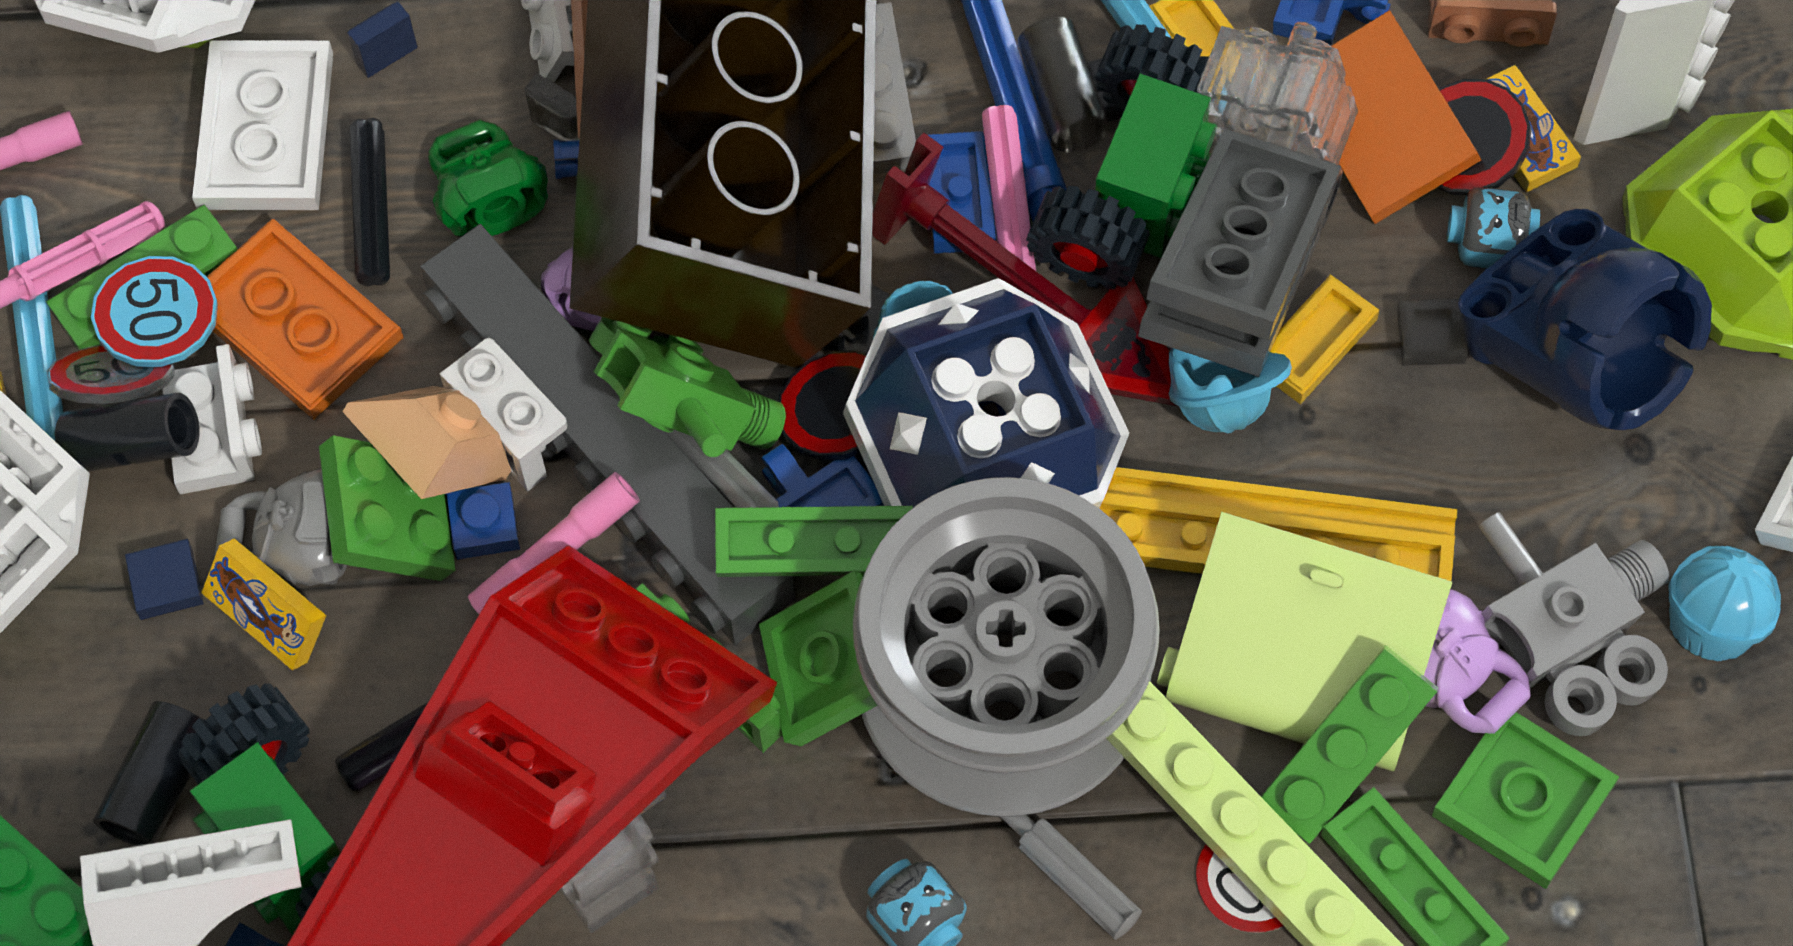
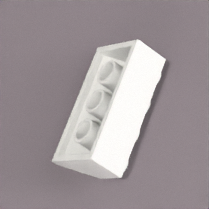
[1573,0,1735,145]

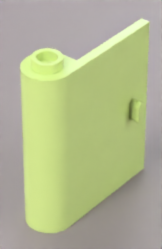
[1157,512,1452,772]

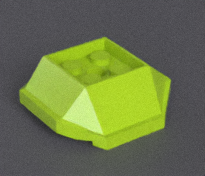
[1622,109,1793,360]

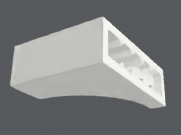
[80,819,301,946]

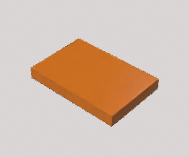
[1285,10,1482,224]
[207,218,404,420]

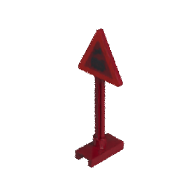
[872,132,1179,407]

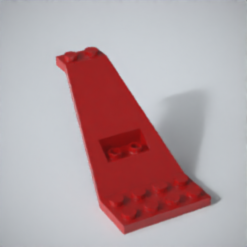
[287,545,778,946]

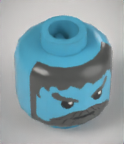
[1447,187,1540,268]
[866,859,967,946]

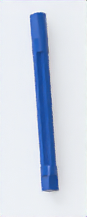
[961,0,1067,221]

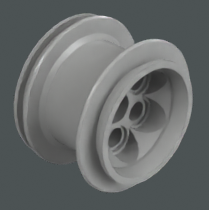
[853,477,1160,817]

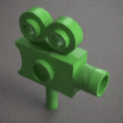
[589,317,786,457]

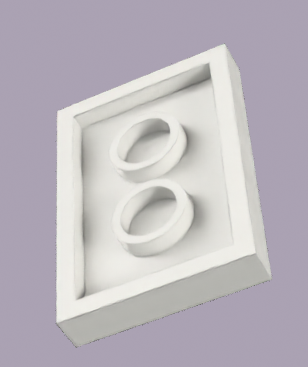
[192,40,333,210]

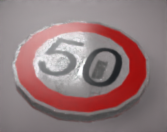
[47,345,175,406]

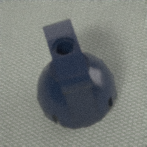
[1458,209,1712,430]

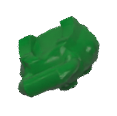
[428,119,548,238]

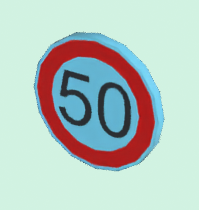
[91,256,218,367]

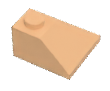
[343,386,511,499]

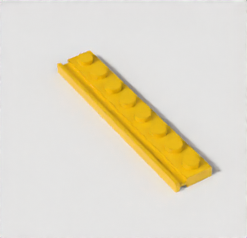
[1099,467,1457,586]

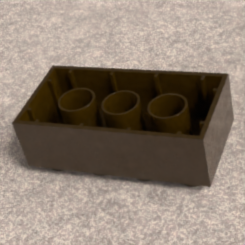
[569,0,877,368]

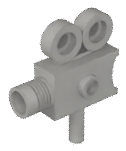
[1478,512,1669,736]

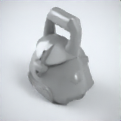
[214,468,347,586]

